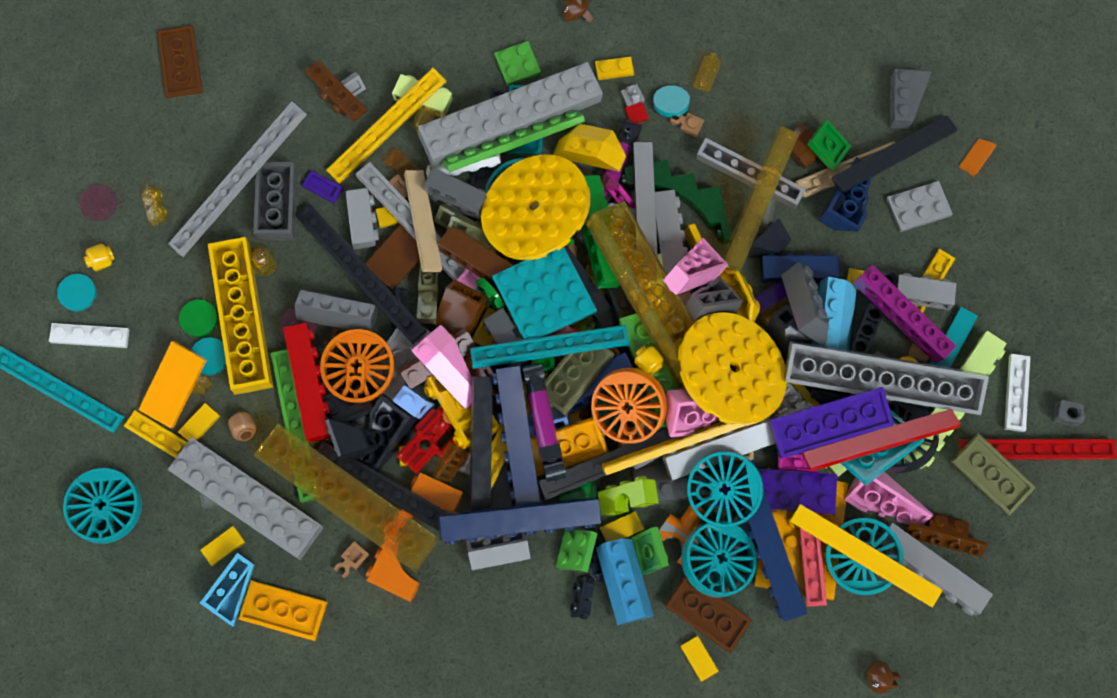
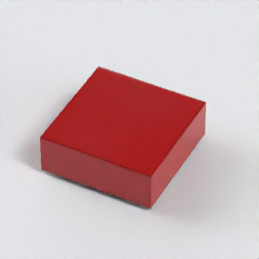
[625,102,648,123]

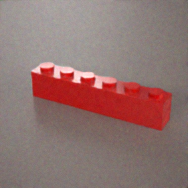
[283,323,331,443]

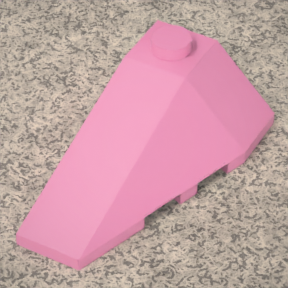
[411,325,472,409]
[666,389,719,437]
[844,472,933,525]

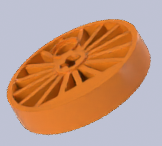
[320,329,395,403]
[591,368,667,444]

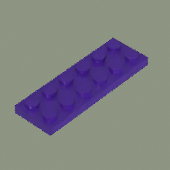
[769,387,894,459]
[716,466,837,515]

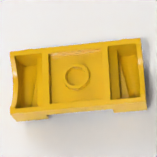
[424,376,500,450]

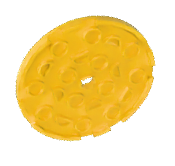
[481,155,590,260]
[678,312,787,426]

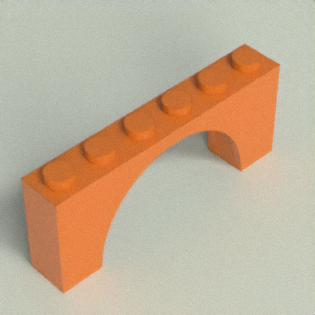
[366,473,463,602]

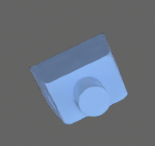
[393,384,436,420]

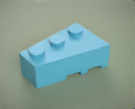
[200,553,255,627]

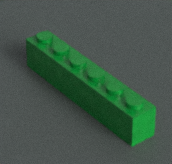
[582,175,626,289]

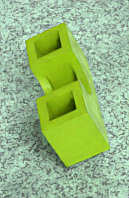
[598,476,659,516]

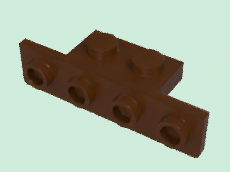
[305,61,367,122]
[905,512,988,557]

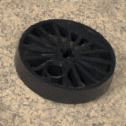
[886,400,939,473]

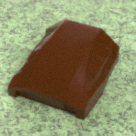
[778,123,819,169]

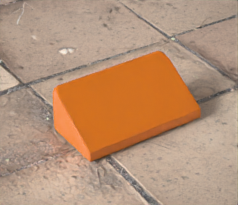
[959,139,997,177]

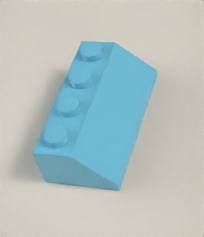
[812,277,857,351]

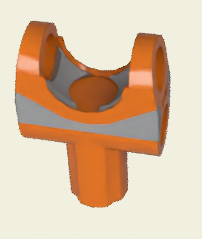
[659,505,706,565]

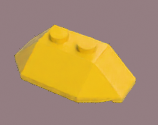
[553,124,626,172]
[719,268,760,322]

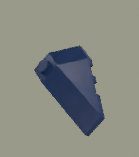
[819,157,871,232]

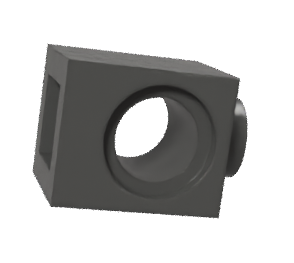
[1053,400,1086,427]

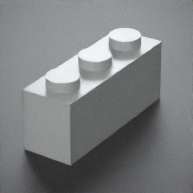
[346,188,379,249]
[895,274,956,310]
[467,532,531,570]

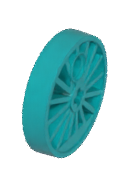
[687,451,764,527]
[63,468,142,544]
[826,518,904,595]
[681,521,757,598]

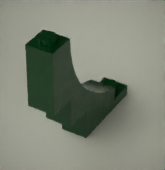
[621,160,732,245]

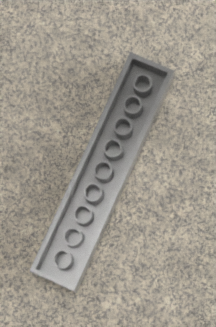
[418,62,603,167]
[785,341,989,415]

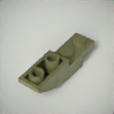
[434,204,497,252]
[416,263,439,324]

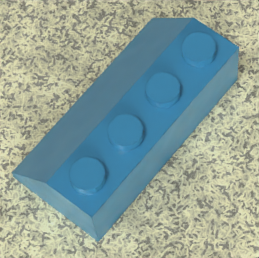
[596,539,654,626]

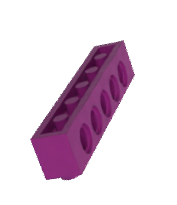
[853,265,956,364]

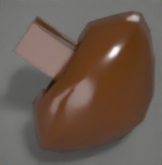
[563,0,594,23]
[867,660,900,694]

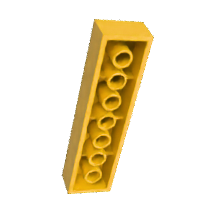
[208,237,273,395]

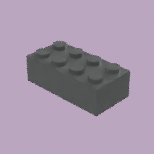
[253,162,298,241]

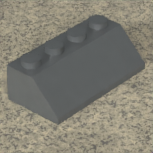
[781,262,829,346]
[295,289,380,332]
[631,464,715,506]

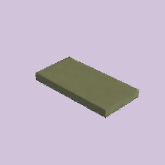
[545,349,615,415]
[951,433,1036,516]

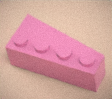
[663,238,728,295]

